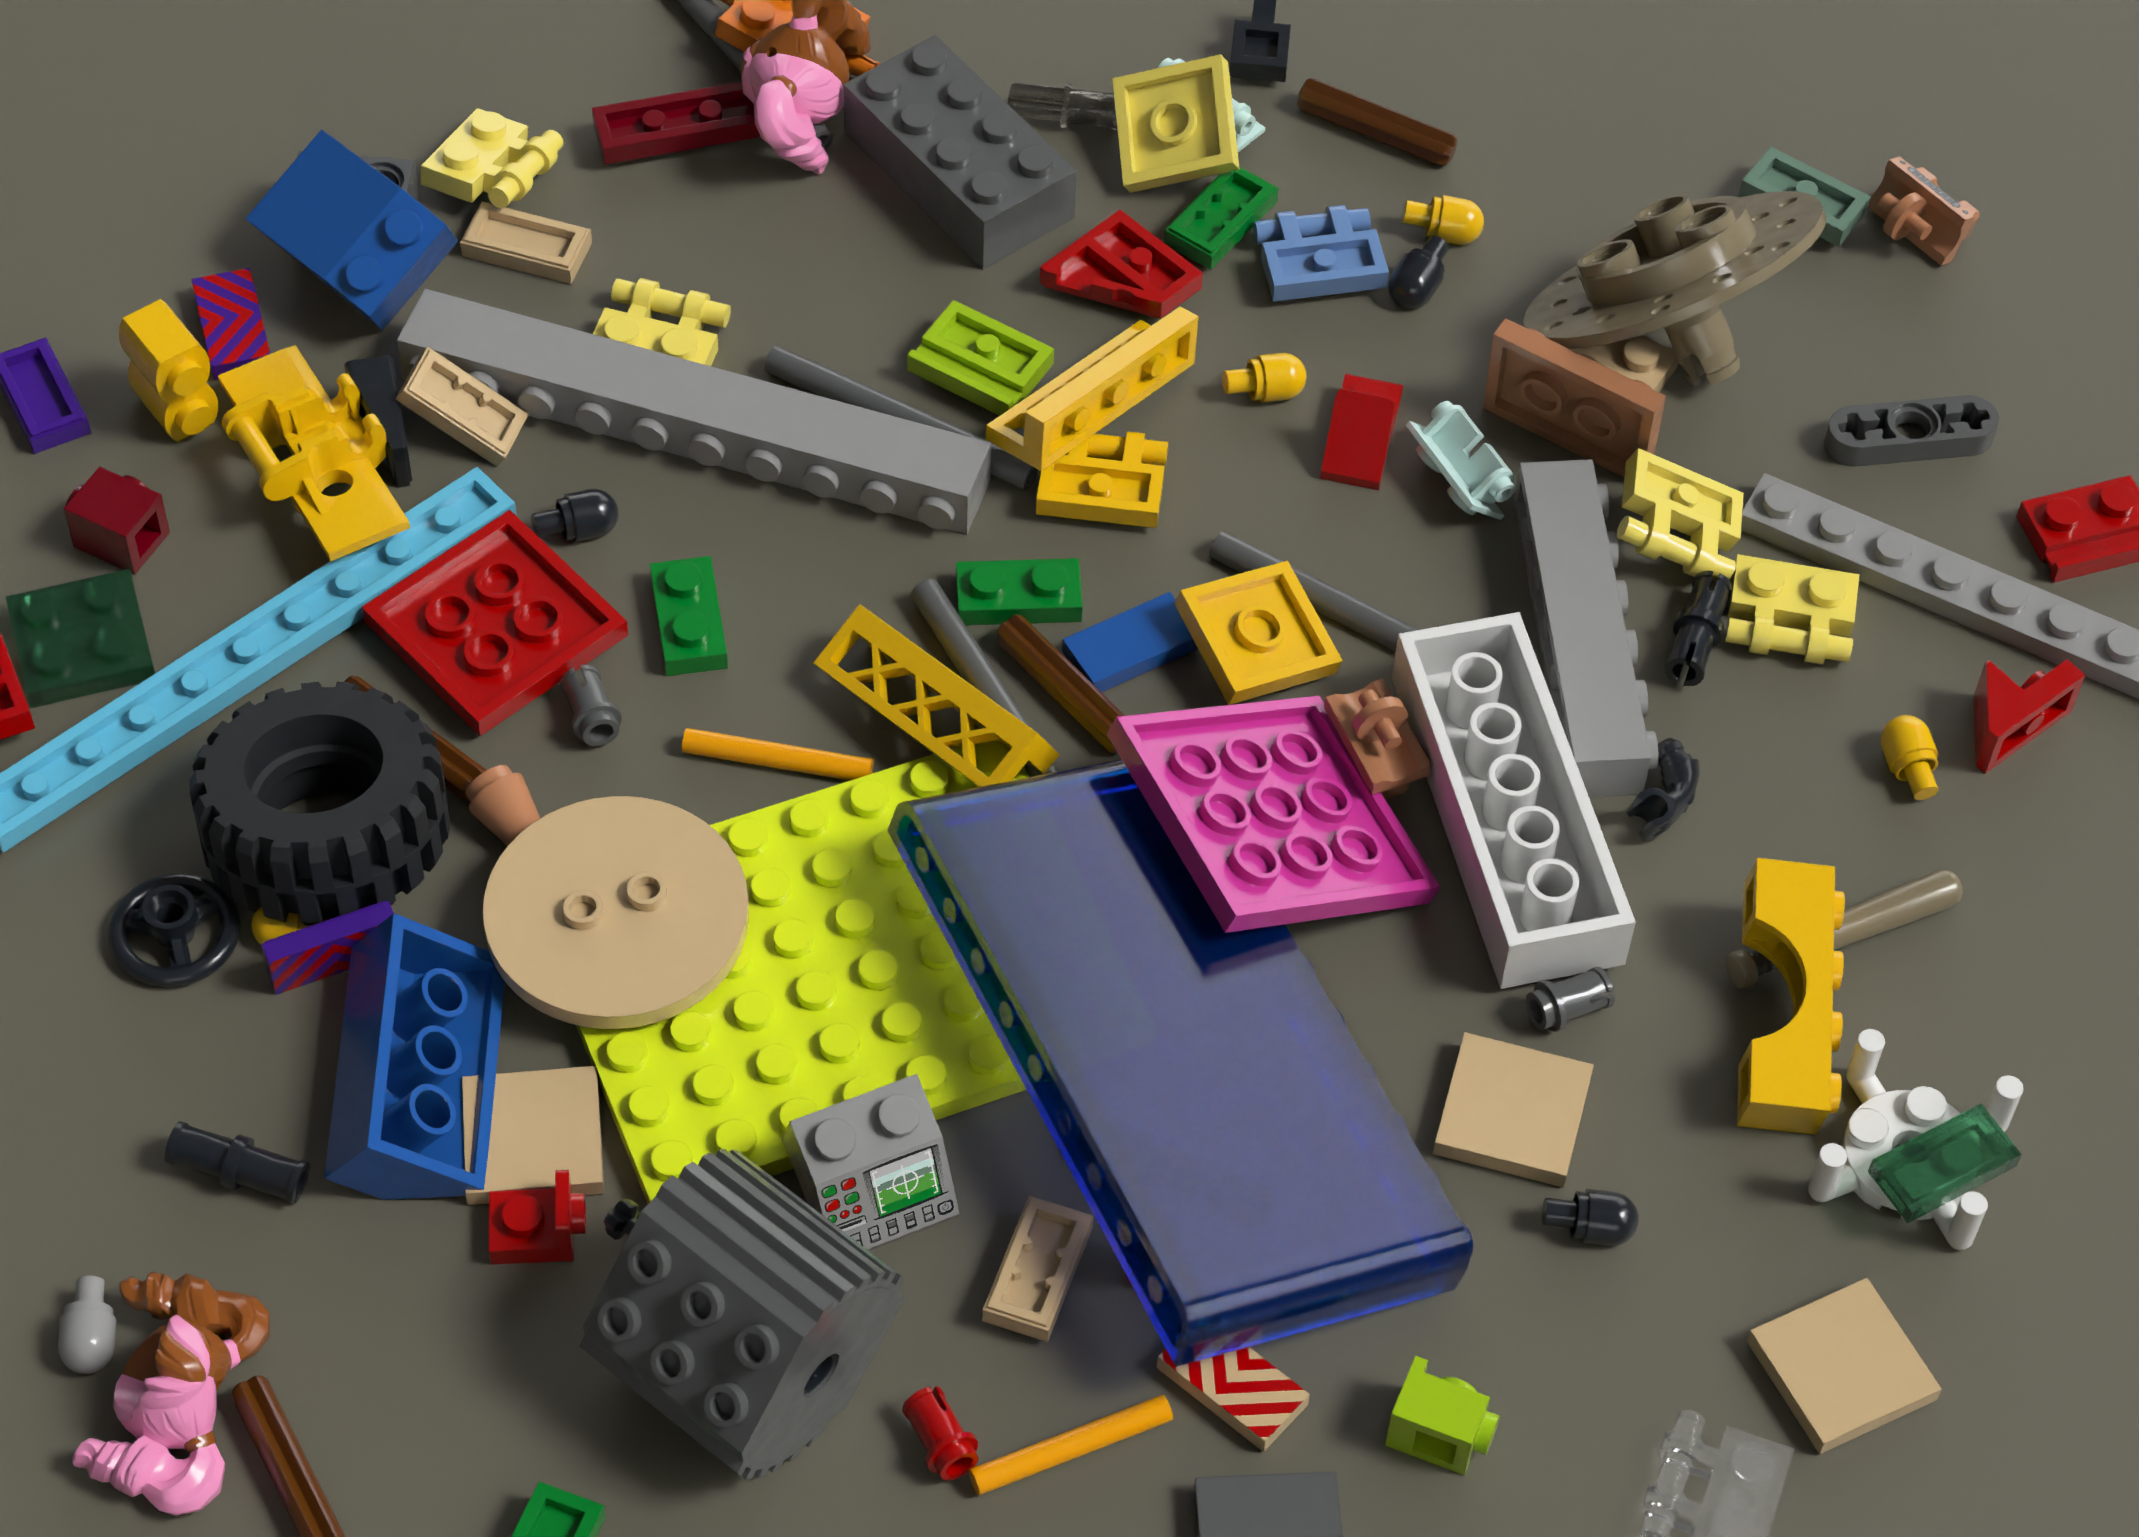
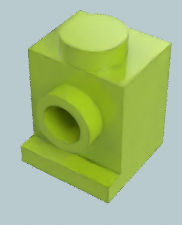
[1385,1355,1500,1475]

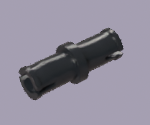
[1665,570,1732,686]
[164,1121,310,1203]

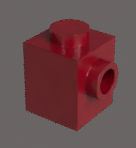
[64,466,170,575]

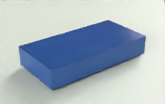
[1062,592,1198,692]

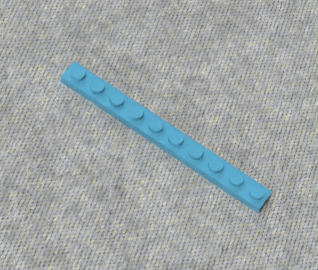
[0,467,517,853]

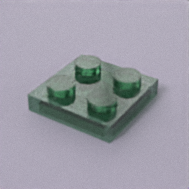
[5,569,155,708]

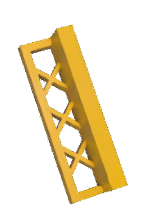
[986,306,1199,471]
[813,604,1060,800]

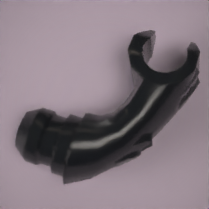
[1626,738,1700,841]

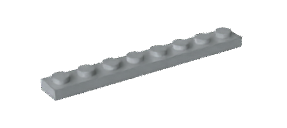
[1741,473,2139,699]

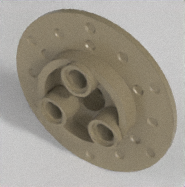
[1523,191,1826,387]

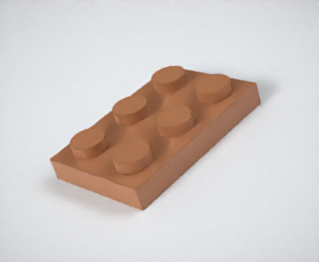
[1483,318,1666,478]

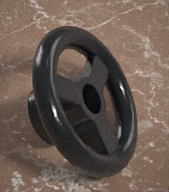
[108,874,241,987]

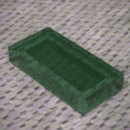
[1868,1103,2022,1224]

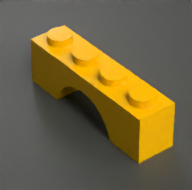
[1737,858,1845,1135]

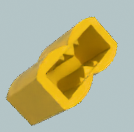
[119,299,218,442]

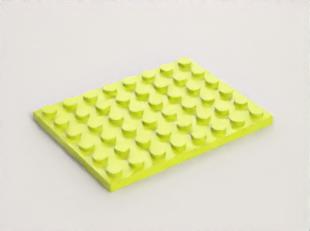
[576,740,1155,1204]

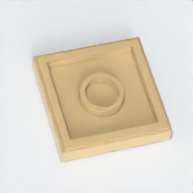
[1433,1032,1594,1188]
[462,1066,604,1205]
[1747,1278,1942,1455]

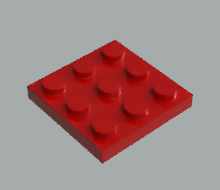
[362,510,628,736]

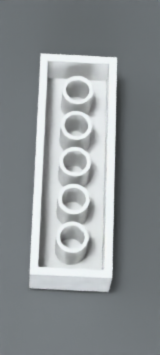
[1392,612,1636,989]

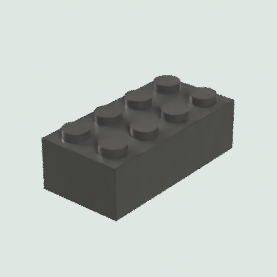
[843,35,1077,270]

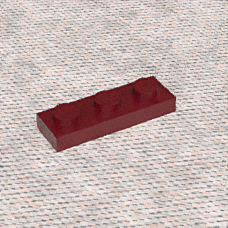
[592,81,760,165]

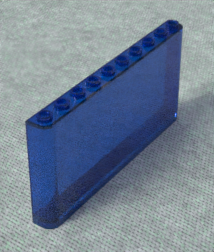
[887,759,1473,1367]

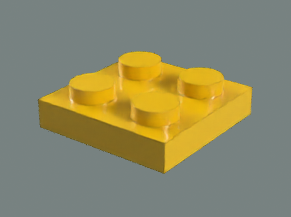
[1174,560,1343,705]

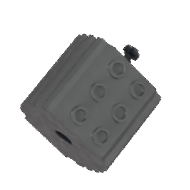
[579,1149,906,1479]

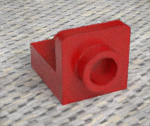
[489,1170,586,1265]

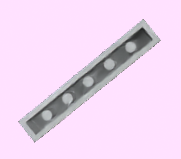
[1513,459,1658,797]

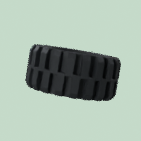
[189,681,450,925]

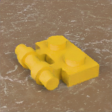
[1036,431,1169,528]

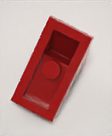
[1320,374,1404,490]
[1974,659,2085,774]

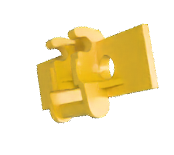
[218,345,411,561]

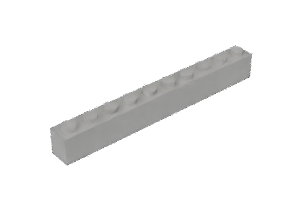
[397,289,991,535]

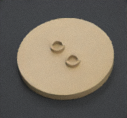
[483,796,749,1029]

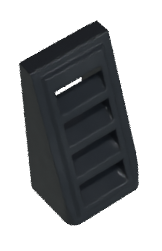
[344,355,412,488]

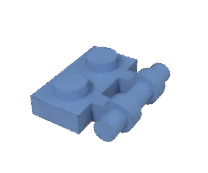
[1253,205,1389,302]

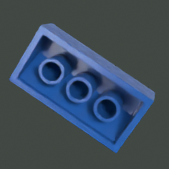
[324,913,505,1200]

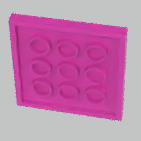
[1107,696,1440,933]

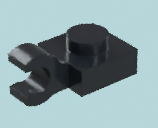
[1229,0,1291,82]

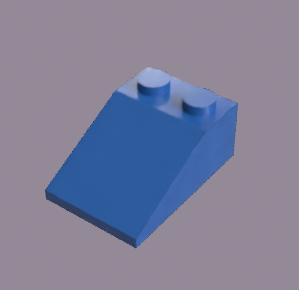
[245,129,458,331]

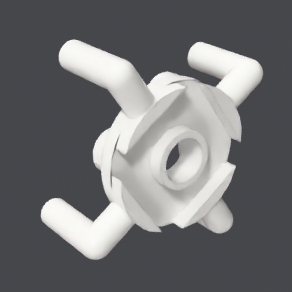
[1808,1029,2024,1250]

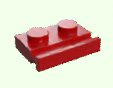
[2016,475,2139,583]

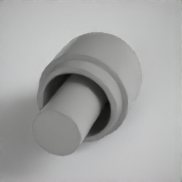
[58,1276,117,1374]

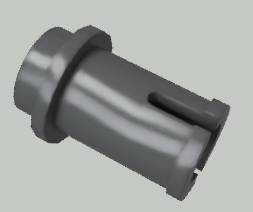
[561,665,622,746]
[1526,967,1615,1032]

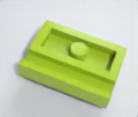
[907,300,1054,416]

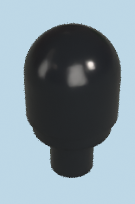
[1388,236,1449,309]
[531,489,619,542]
[1542,1189,1639,1246]

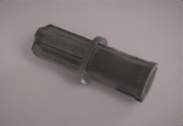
[1007,82,1118,130]

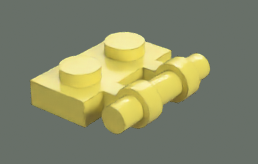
[421,108,563,208]
[593,278,731,366]
[1617,448,1744,580]
[1725,554,1860,665]

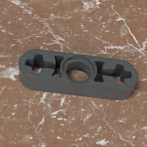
[1824,395,1999,467]

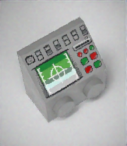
[782,1074,960,1251]

